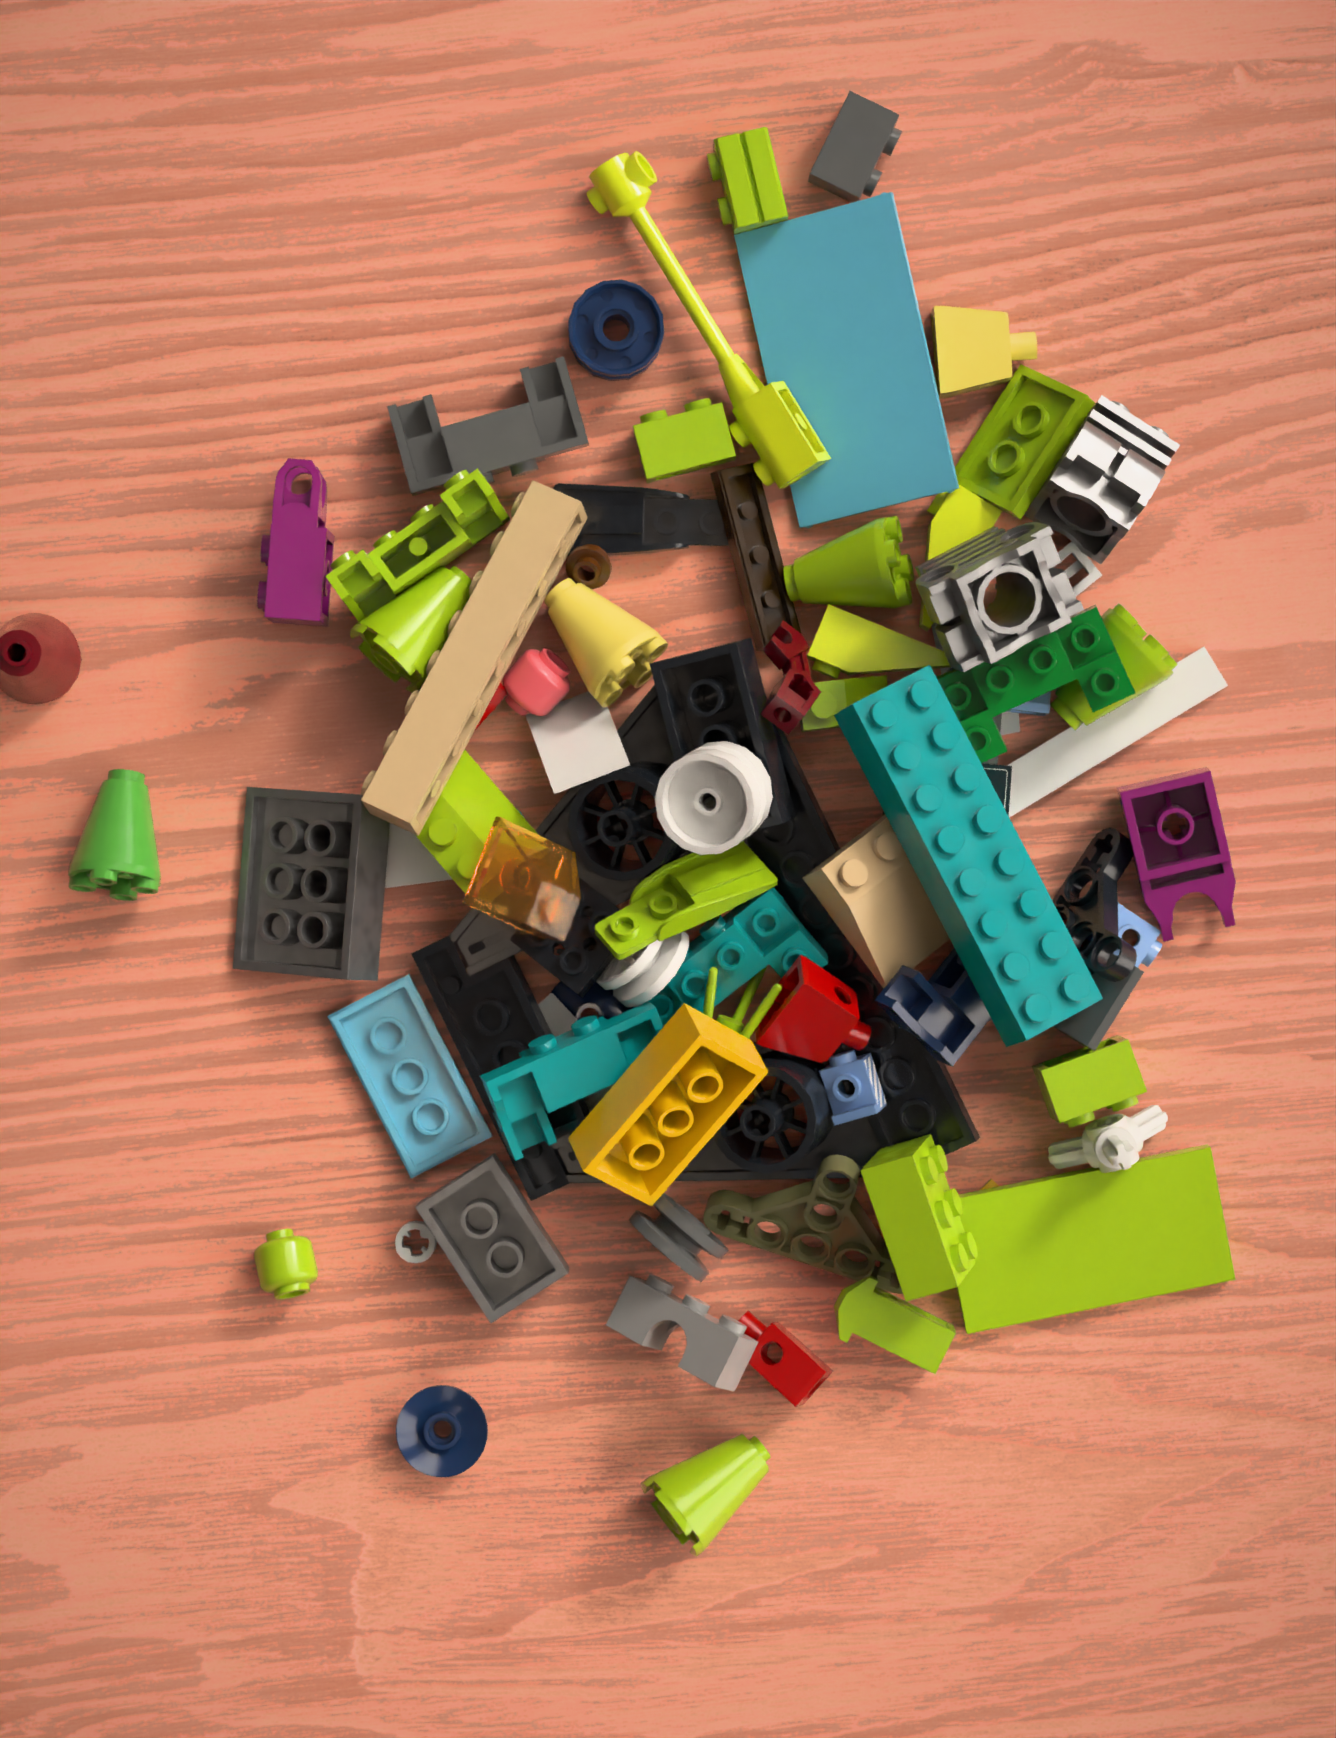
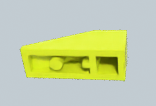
[919,485,1002,631]
[807,604,951,679]

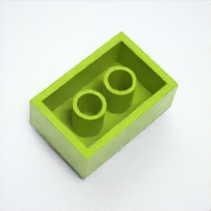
[860,1134,978,1302]

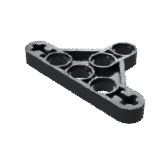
[1052,828,1137,982]

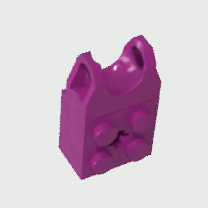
[257,458,335,627]
[1117,766,1236,942]

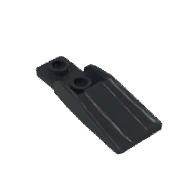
[553,483,729,556]

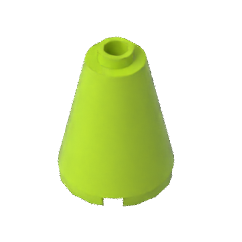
[350,566,472,693]
[640,1434,771,1557]

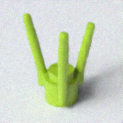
[703,965,782,1039]

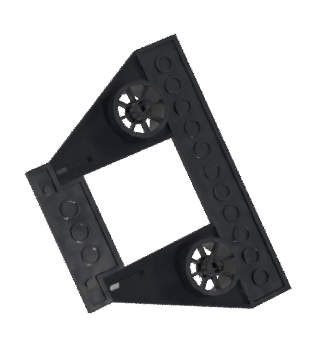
[412,685,980,1201]

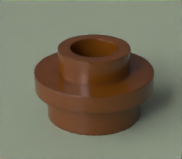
[565,544,612,589]

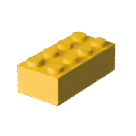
[568,1003,768,1206]

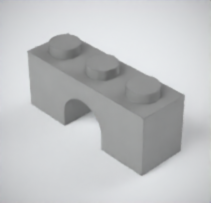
[606,1274,758,1392]

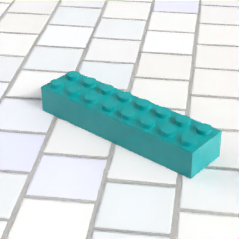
[834,665,1103,1047]

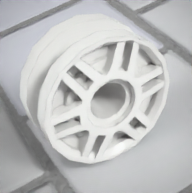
[596,932,689,1007]

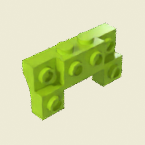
[325,468,510,622]

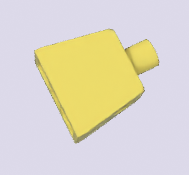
[931,306,1037,399]

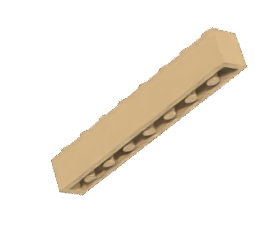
[361,480,588,836]

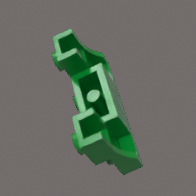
[937,604,1135,763]

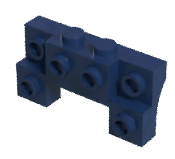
[875,948,991,1067]

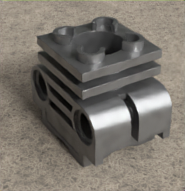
[1024,395,1180,564]
[915,522,1084,672]

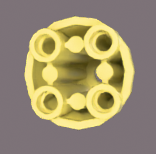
[544,578,668,708]

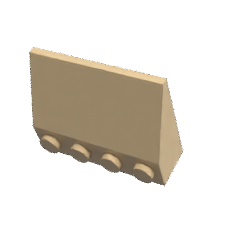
[803,815,950,989]

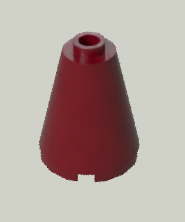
[0,613,82,705]

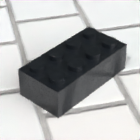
[650,638,796,830]

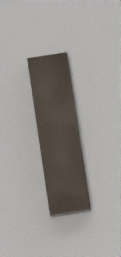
[710,463,801,651]

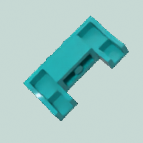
[633,887,828,1027]
[480,1001,663,1161]

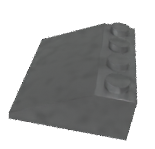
[233,787,390,981]

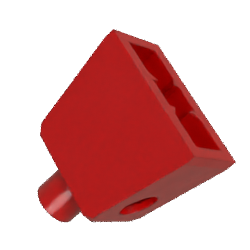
[755,955,871,1063]
[738,1310,833,1407]

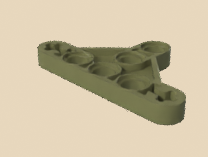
[703,1155,903,1294]

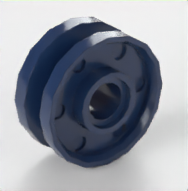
[568,280,664,381]

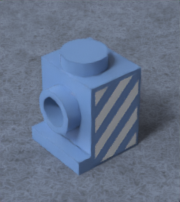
[819,1050,887,1126]

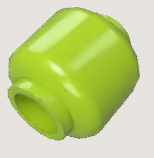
[254,1229,318,1300]

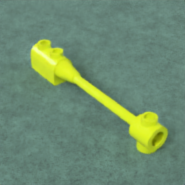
[587,151,831,489]

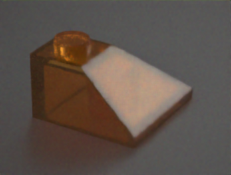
[462,817,581,941]

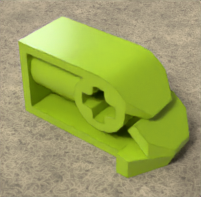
[834,1276,956,1374]

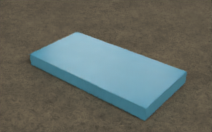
[327,974,493,1178]

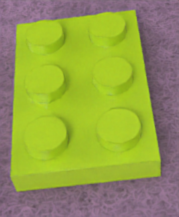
[955,364,1095,520]

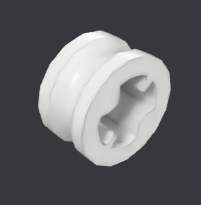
[395,1220,437,1264]

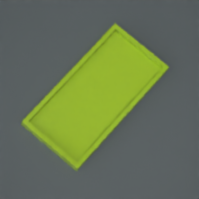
[957,1144,1236,1334]

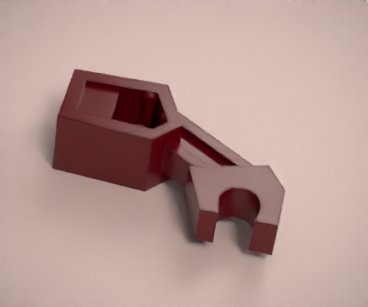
[761,620,821,735]

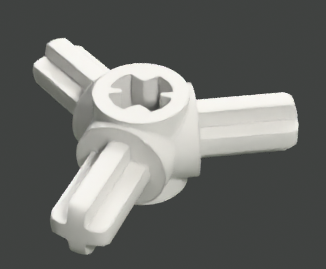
[1048,1105,1168,1173]

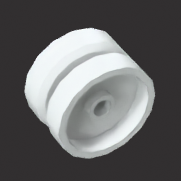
[655,741,773,855]

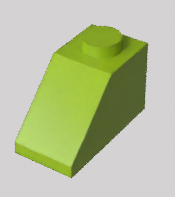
[800,675,888,733]

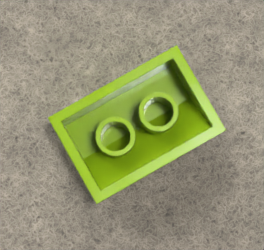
[415,750,552,910]

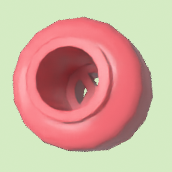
[503,648,571,716]

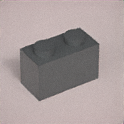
[808,91,902,203]

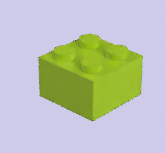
[1032,1035,1147,1128]

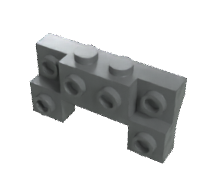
[387,356,589,496]

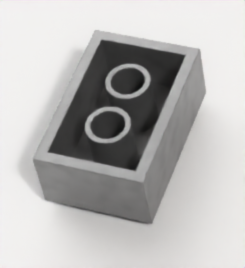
[415,1153,570,1323]

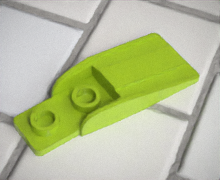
[595,841,778,960]

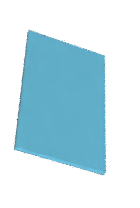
[734,192,960,528]

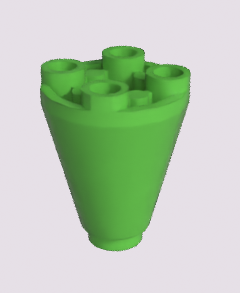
[68,769,161,901]

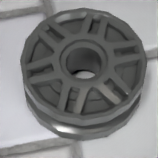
[629,1193,728,1282]

